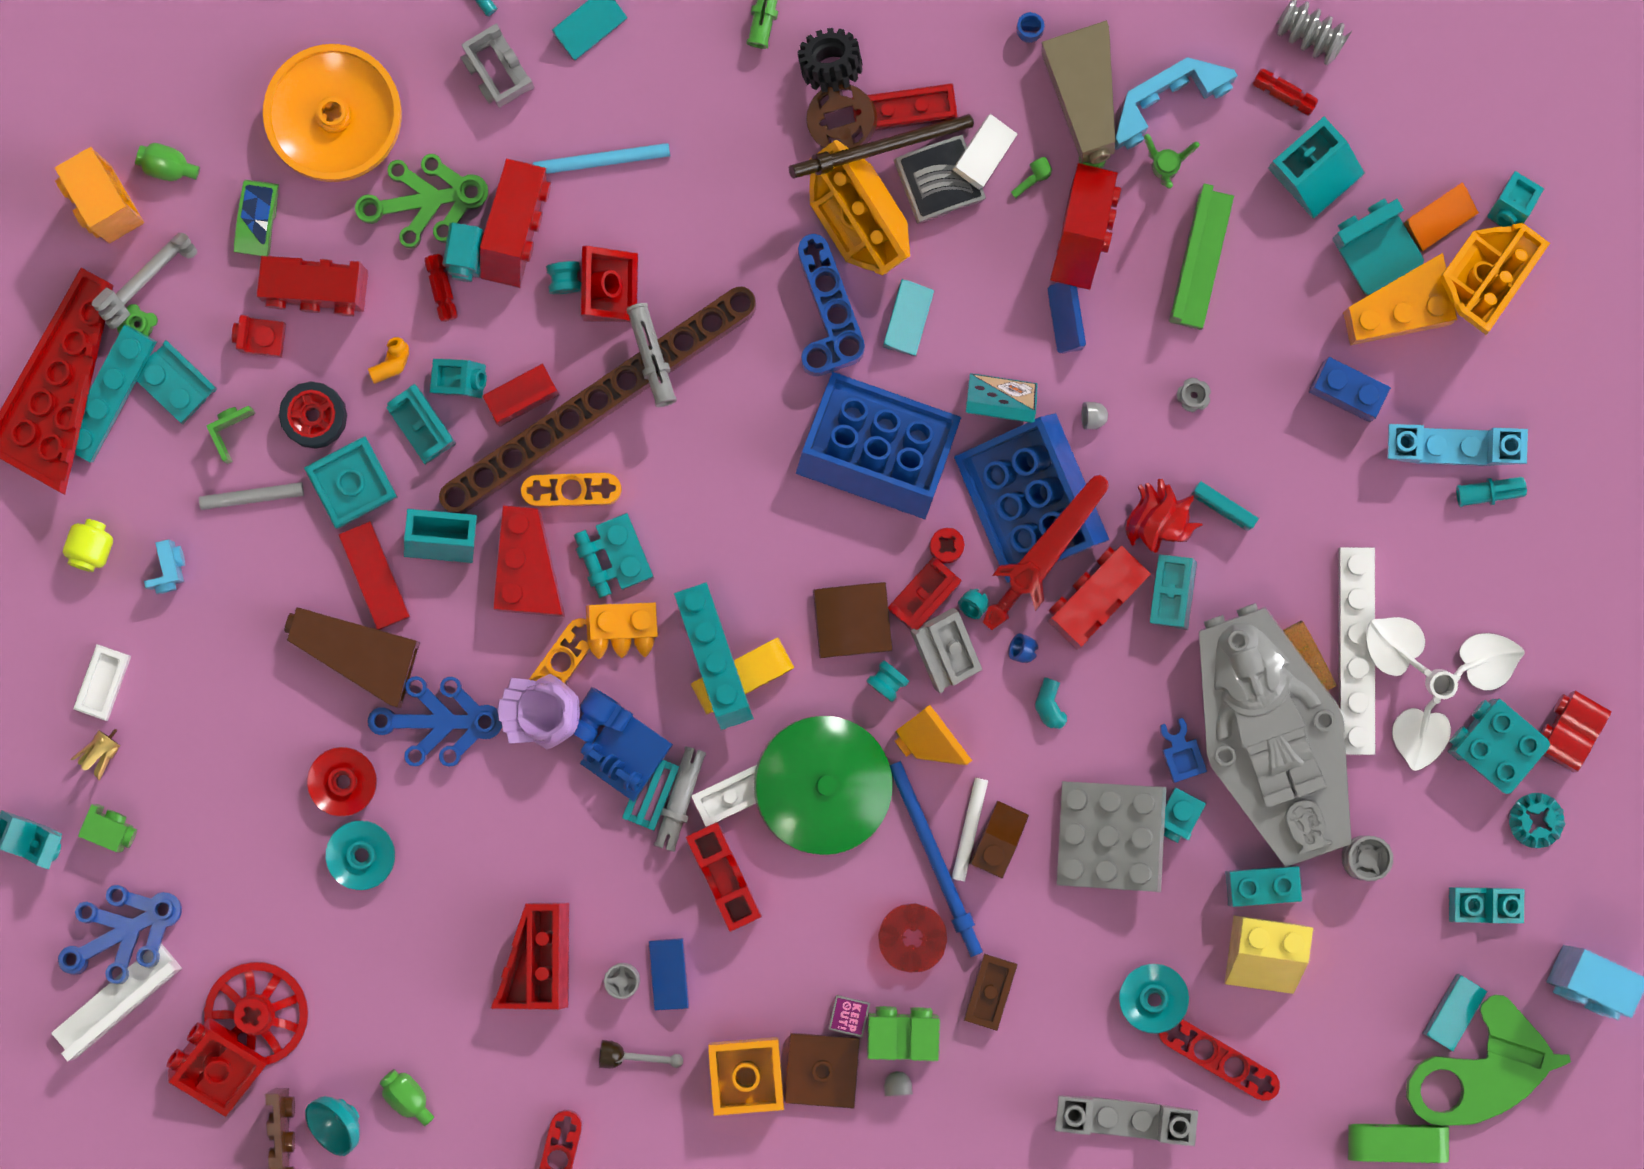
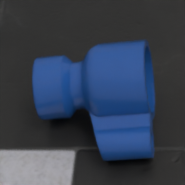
[574,687,634,743]

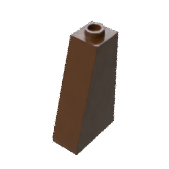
[284,607,420,708]

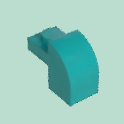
[0,810,62,869]

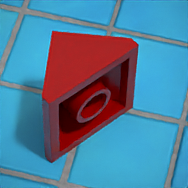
[581,245,638,322]

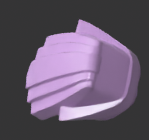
[497,674,580,749]

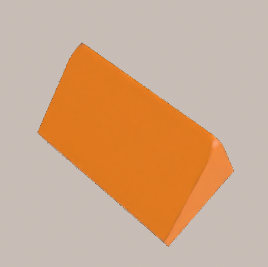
[1403,182,1479,251]

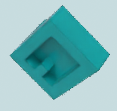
[1487,171,1544,227]
[430,359,487,398]
[1164,787,1206,843]

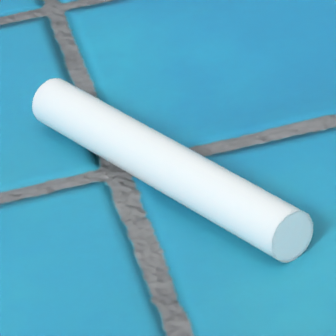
[952,778,988,882]

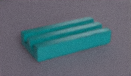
[1191,481,1259,531]
[622,760,680,831]

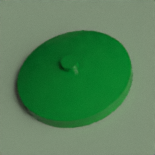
[754,716,893,855]

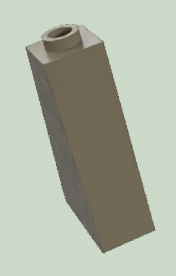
[1041,20,1115,164]

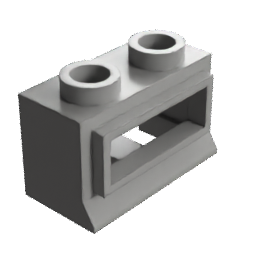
[461,23,534,108]

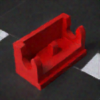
[888,557,962,630]

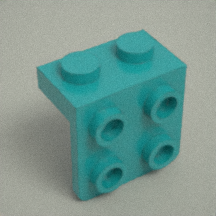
[1332,198,1424,295]
[1447,698,1550,794]

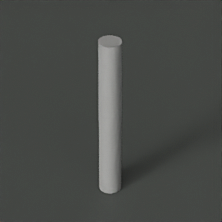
[199,482,304,510]

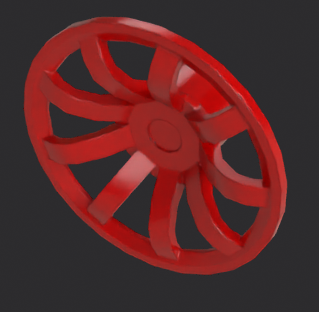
[204,962,309,1065]

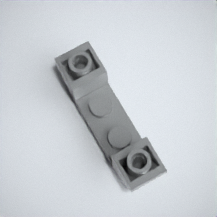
[1055,1096,1198,1146]

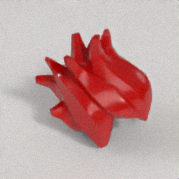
[1125,479,1203,553]

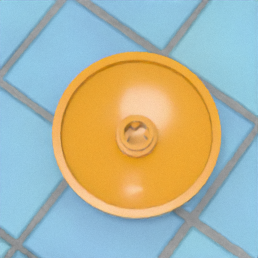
[263,44,402,182]

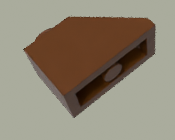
[969,801,1029,879]

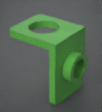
[206,406,255,464]

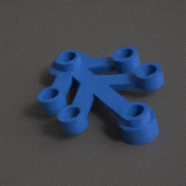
[368,676,502,767]
[58,885,182,984]

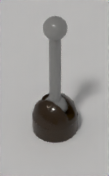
[599,1040,683,1069]

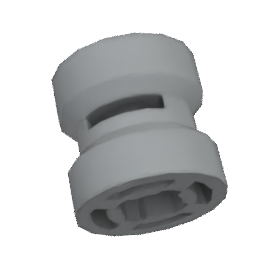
[604,963,640,999]

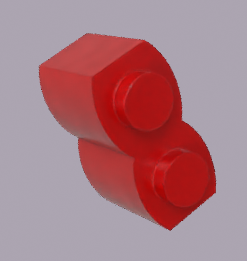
[1540,691,1612,773]

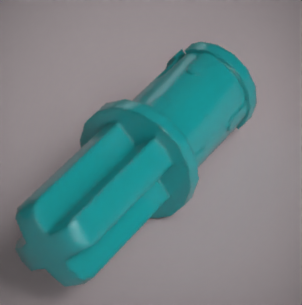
[1456,477,1527,507]

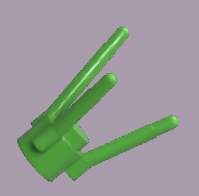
[1144,134,1200,189]

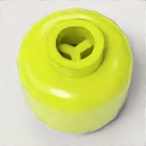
[62,519,113,572]

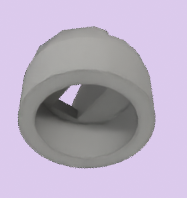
[1081,402,1108,430]
[884,1071,913,1096]

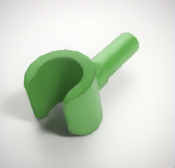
[1011,157,1052,198]

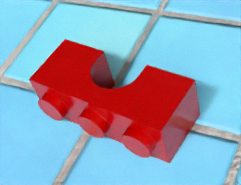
[686,822,762,932]

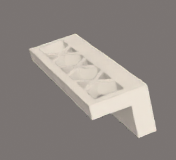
[51,943,182,1062]

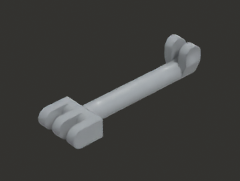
[92,233,197,329]

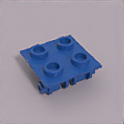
[580,716,673,802]

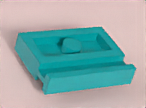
[137,340,217,424]

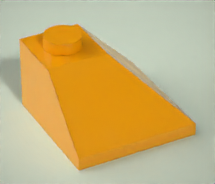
[894,705,972,765]

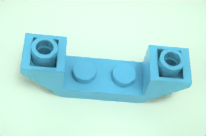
[1115,57,1238,150]
[1387,424,1528,466]

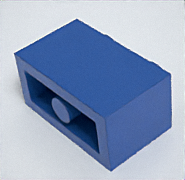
[1309,357,1391,422]

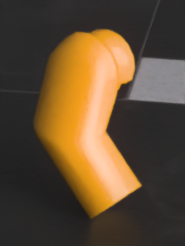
[368,337,409,384]

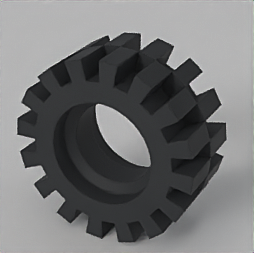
[798,28,863,92]

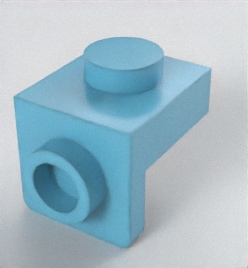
[144,539,185,594]

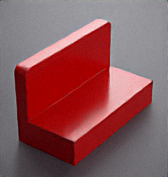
[482,363,560,427]

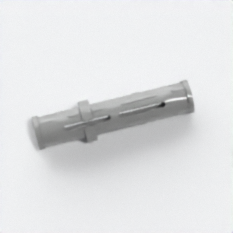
[626,303,677,407]
[654,746,706,852]

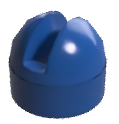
[1016,12,1045,43]
[1009,633,1038,663]

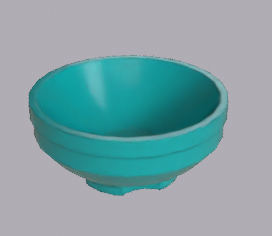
[305,1096,360,1156]

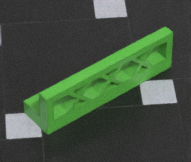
[1169,183,1234,330]

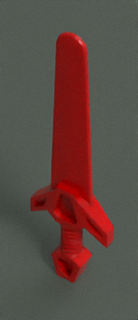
[983,475,1109,630]

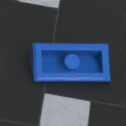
[1047,283,1086,353]
[649,938,689,1010]

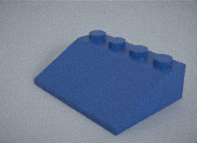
[795,372,961,520]
[954,413,1110,583]

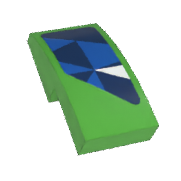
[233,179,279,256]

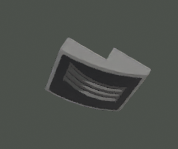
[893,135,986,224]

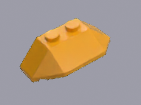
[809,140,910,275]
[1440,223,1550,335]

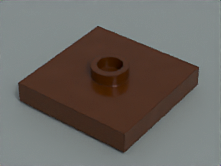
[785,1033,860,1108]

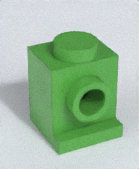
[78,804,137,852]

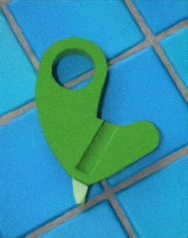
[1406,995,1571,1126]

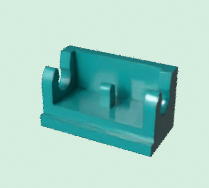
[386,384,456,465]
[1150,554,1197,630]

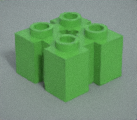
[867,1006,940,1061]

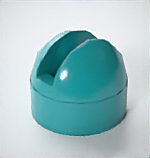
[958,589,989,619]

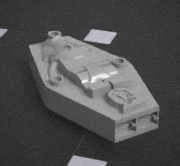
[1199,603,1352,867]

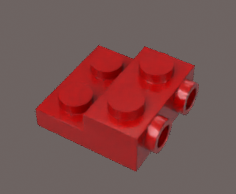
[166,1018,267,1117]

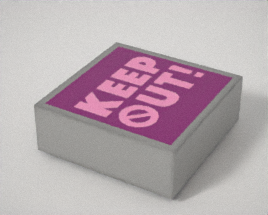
[829,995,870,1037]

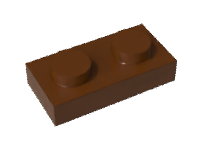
[964,953,1018,1031]

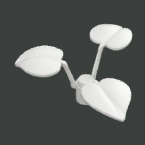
[1366,617,1525,771]

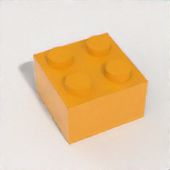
[708,1037,784,1116]

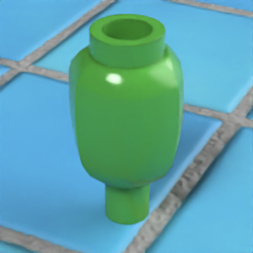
[135,143,200,181]
[379,1069,434,1126]

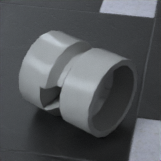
[1342,836,1393,881]

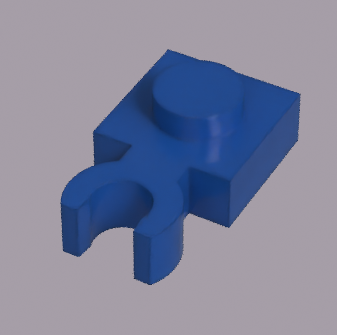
[1160,718,1207,783]

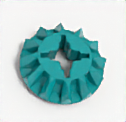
[1509,793,1566,848]

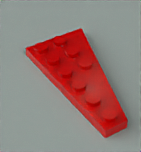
[0,268,114,495]

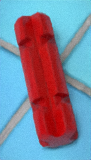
[1253,69,1318,115]
[424,254,458,321]

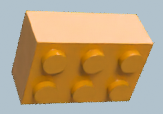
[54,146,145,244]

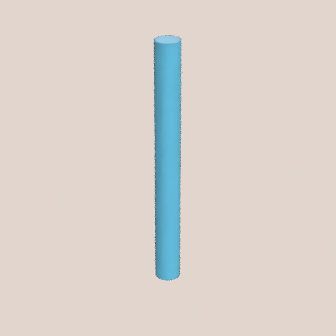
[533,143,670,174]

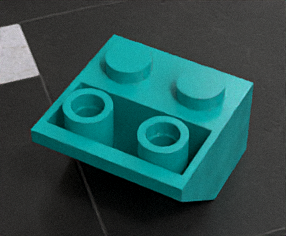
[1268,116,1365,219]

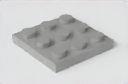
[1057,781,1167,892]

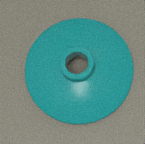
[326,821,395,890]
[1119,964,1189,1034]

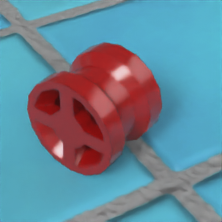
[929,527,965,564]

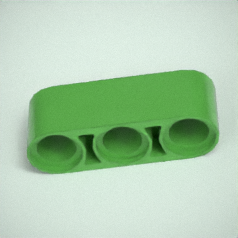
[1348,1124,1449,1163]

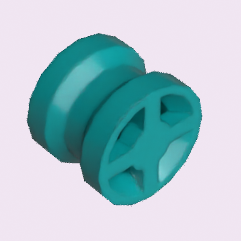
[546,261,581,295]
[866,660,909,702]

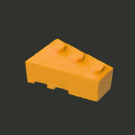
[1343,253,1458,346]

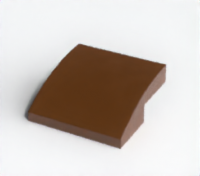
[813,582,892,658]

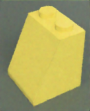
[1224,915,1313,994]

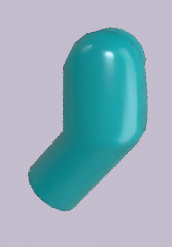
[1035,677,1067,729]

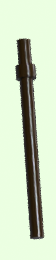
[789,114,974,179]

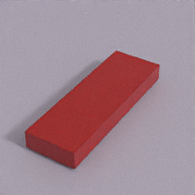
[851,83,958,132]
[338,521,411,630]

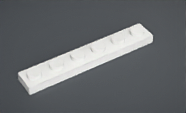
[1338,547,1375,755]

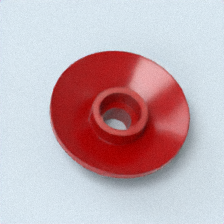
[307,747,377,816]

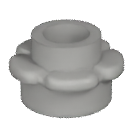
[1177,378,1211,412]

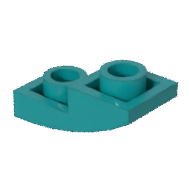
[1449,887,1525,924]

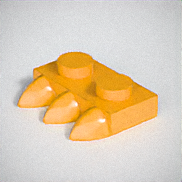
[586,602,658,659]

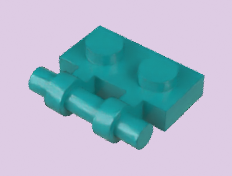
[573,513,654,599]

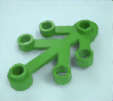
[355,154,489,249]

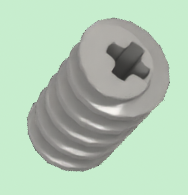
[1276,0,1353,65]

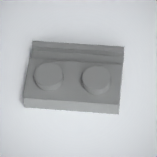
[910,608,983,693]

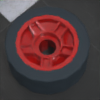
[279,381,347,449]

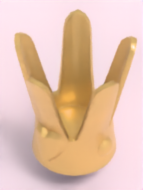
[70,729,121,780]

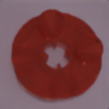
[878,903,947,973]

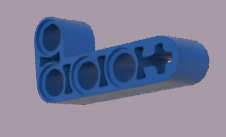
[798,234,865,377]

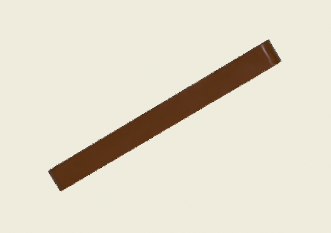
[439,287,756,514]

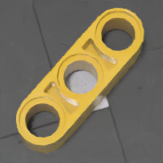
[690,637,795,715]

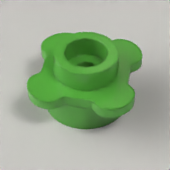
[117,304,158,337]

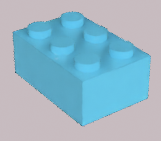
[1546,945,1644,1021]

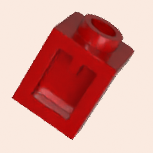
[232,315,286,357]

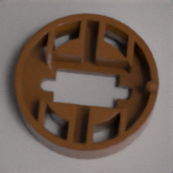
[807,85,877,148]

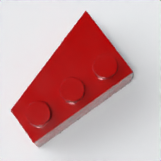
[480,158,551,288]
[1050,163,1121,290]
[257,256,368,316]
[493,505,565,617]
[1047,545,1151,650]
[491,903,569,1010]

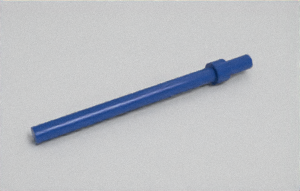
[890,761,983,957]

